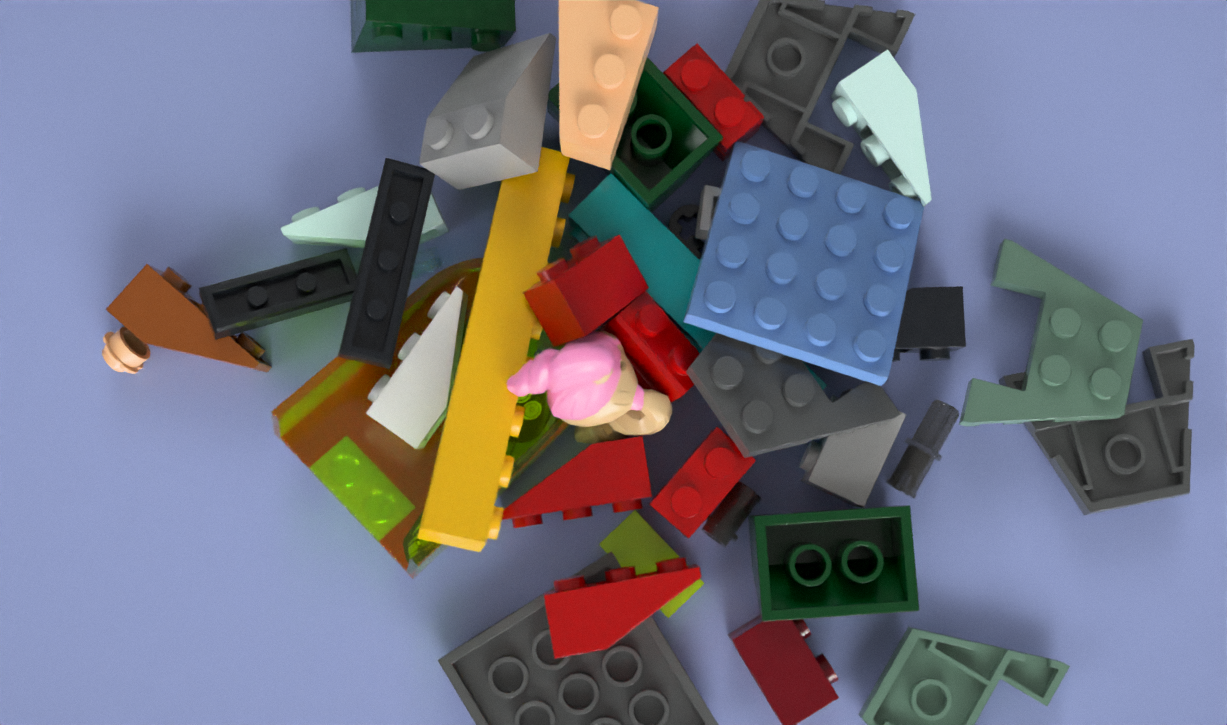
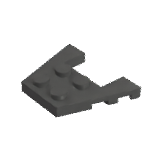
[725,0,915,174]
[686,333,900,458]
[999,339,1195,515]

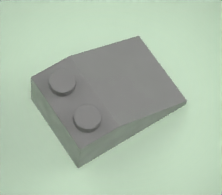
[419,33,556,190]

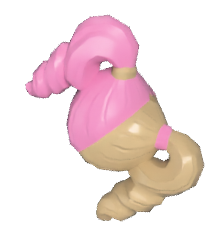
[507,331,672,444]

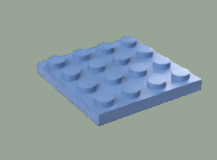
[683,141,924,386]

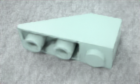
[831,49,932,206]
[281,186,449,248]

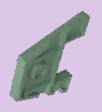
[959,239,1143,427]
[858,627,1070,725]

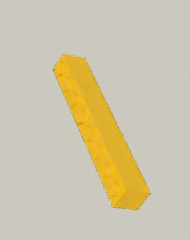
[417,147,575,552]

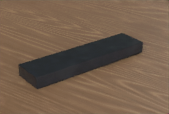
[338,158,435,369]

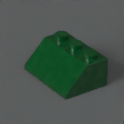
[547,57,723,213]
[748,505,919,622]

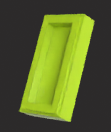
[599,510,705,618]

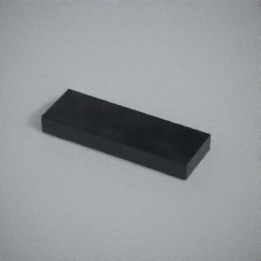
[199,248,357,340]

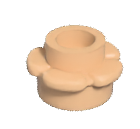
[102,327,150,374]

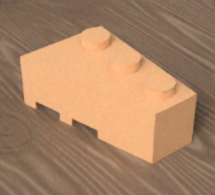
[559,0,659,170]

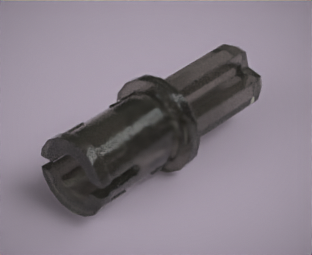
[886,400,959,499]

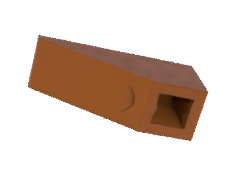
[106,264,272,373]

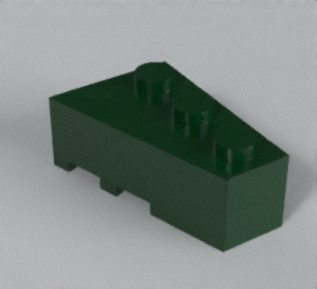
[350,0,516,53]

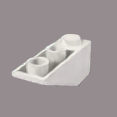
[366,287,468,449]

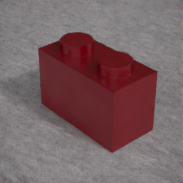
[727,615,839,725]

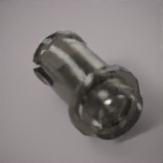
[701,481,762,547]

